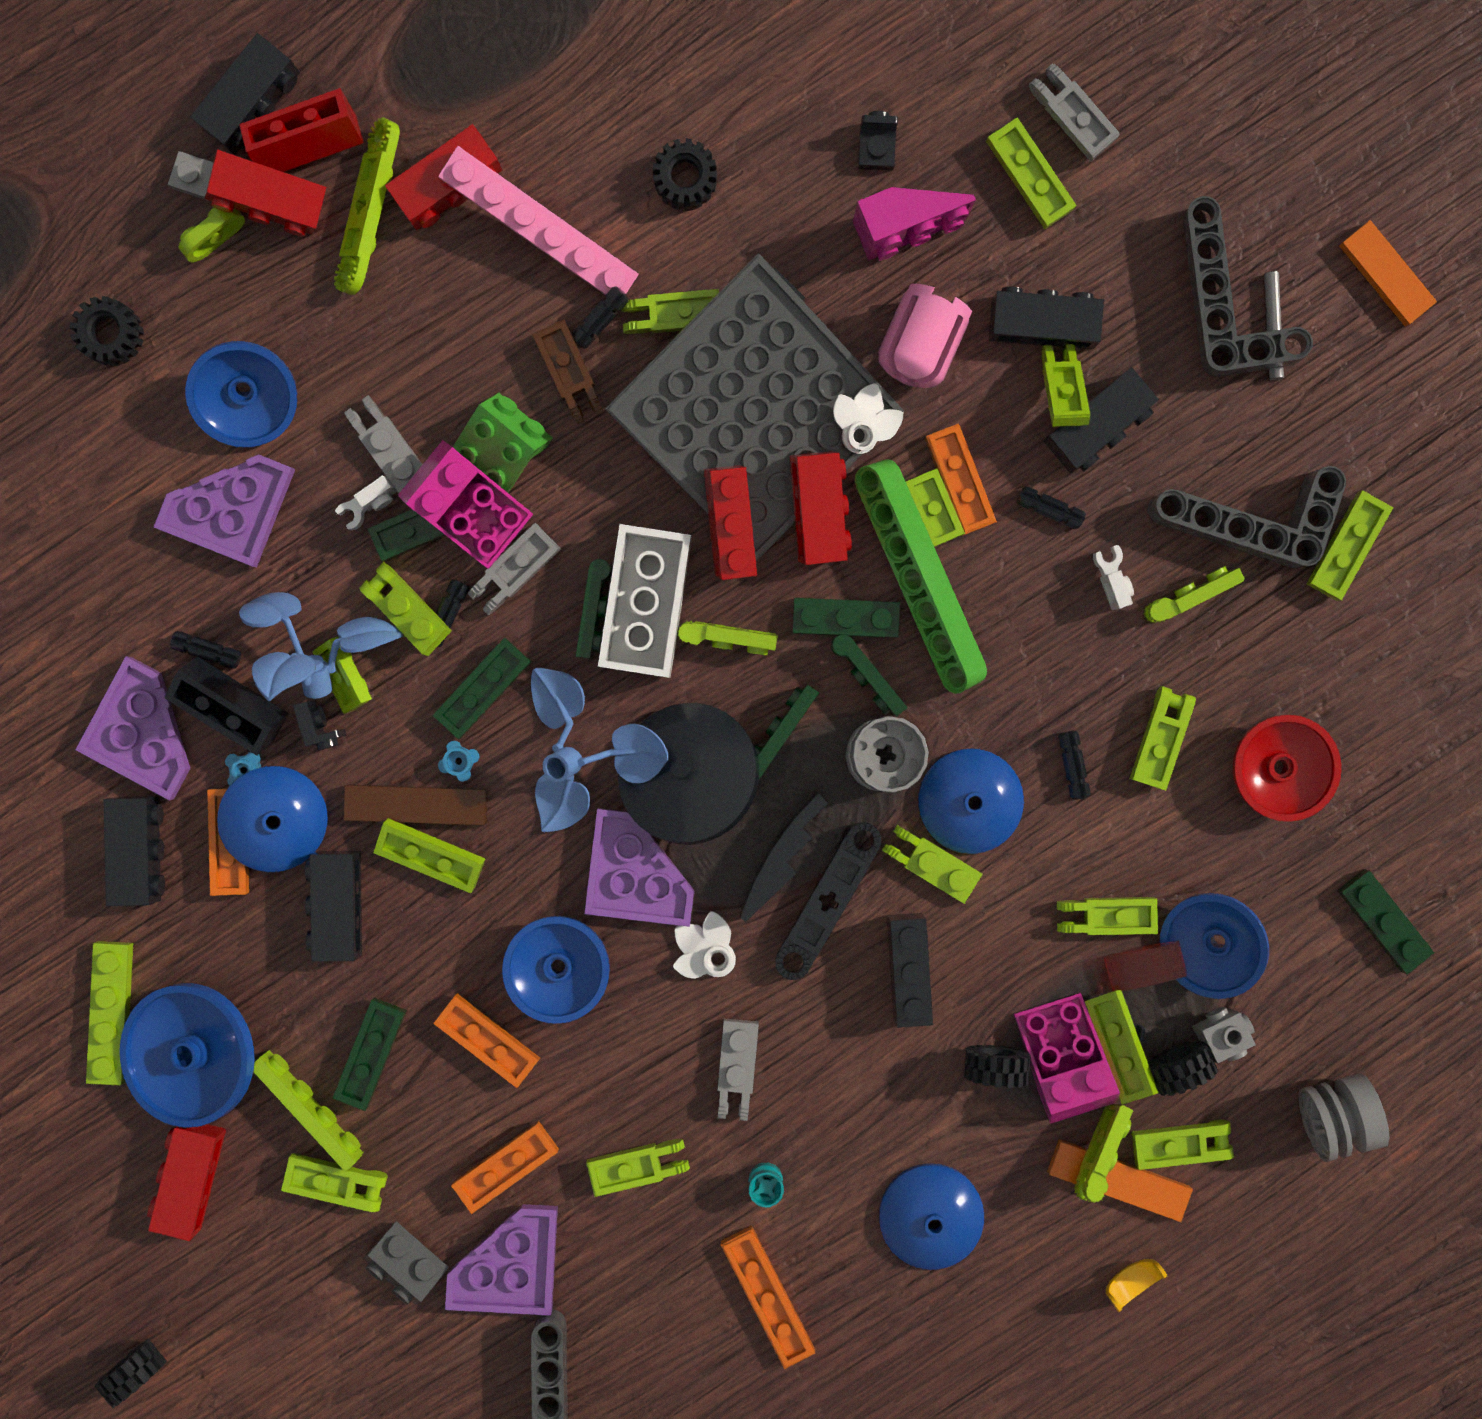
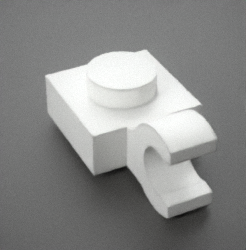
[335,475,397,531]
[1093,545,1134,610]

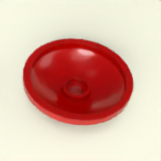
[1233,715,1341,822]

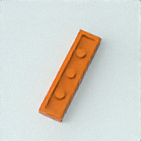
[1047,1139,1193,1222]
[720,1225,815,1369]

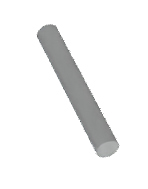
[1264,271,1284,380]

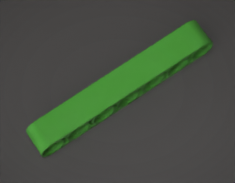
[855,459,987,694]

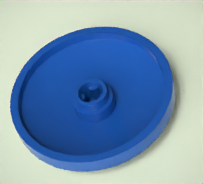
[120,983,255,1128]

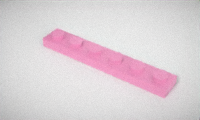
[438,146,639,295]

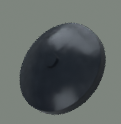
[618,703,759,845]

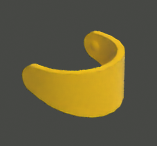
[1106,1259,1167,1312]

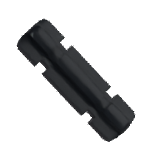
[572,286,629,349]
[1017,486,1086,529]
[435,579,469,647]
[170,631,241,669]
[1058,730,1091,800]

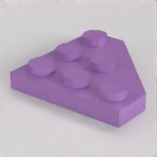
[154,454,295,568]
[75,656,190,800]
[584,808,694,927]
[445,1204,558,1316]

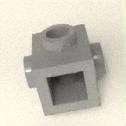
[1192,1007,1256,1063]

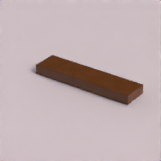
[344,785,488,825]

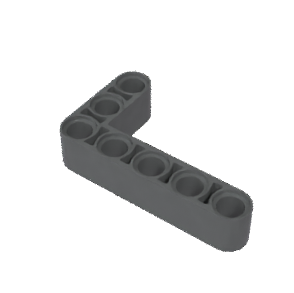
[1183,196,1313,377]
[1148,466,1346,568]
[531,1309,568,1419]

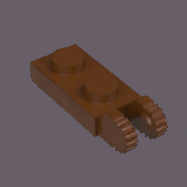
[532,319,604,425]

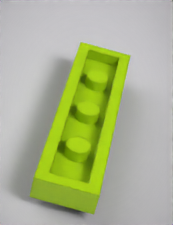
[86,941,133,1085]
[253,1050,364,1172]

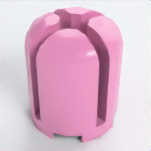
[878,284,972,388]

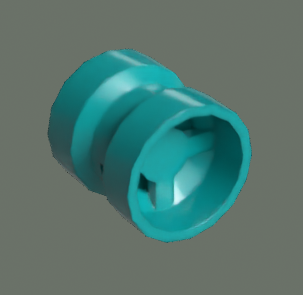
[749,1163,784,1207]

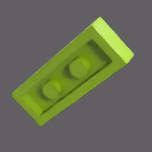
[986,117,1077,229]
[1306,490,1394,601]
[373,818,485,893]
[1085,990,1159,1104]

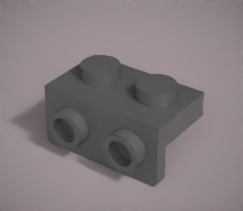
[363,1221,449,1305]

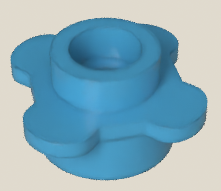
[438,741,480,782]
[225,752,261,786]

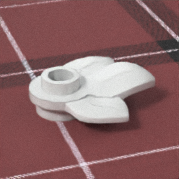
[833,383,903,454]
[673,911,736,979]

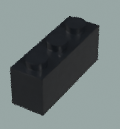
[190,33,300,155]
[988,287,1104,349]
[1043,367,1159,473]
[164,657,289,756]
[103,796,165,906]
[305,851,362,961]
[887,913,933,1028]

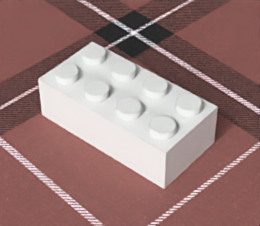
[598,524,692,678]

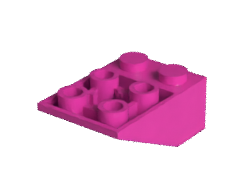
[852,187,976,261]
[398,440,533,569]
[1014,993,1120,1124]

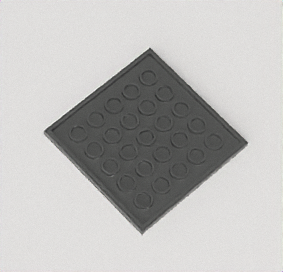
[604,253,904,561]

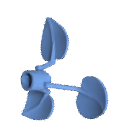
[239,592,403,701]
[531,668,668,832]

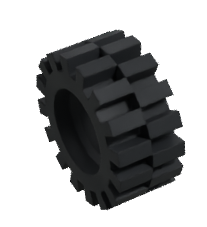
[653,138,717,211]
[70,296,144,366]
[1148,1041,1218,1096]
[964,1045,1031,1088]
[95,1339,167,1408]

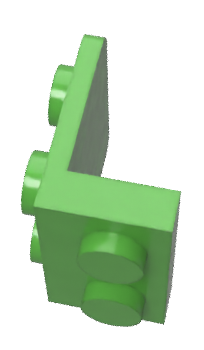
[453,393,553,493]

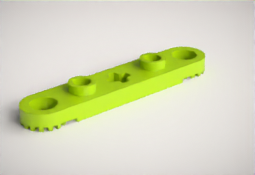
[334,117,400,295]

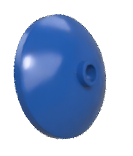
[185,341,297,447]
[918,748,1024,854]
[217,766,328,872]
[1160,893,1269,999]
[502,916,610,1024]
[879,1163,984,1270]

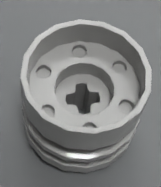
[845,716,929,792]
[1298,1073,1390,1162]

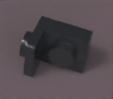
[858,111,898,170]
[293,701,347,751]

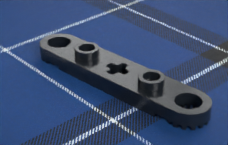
[775,822,881,980]

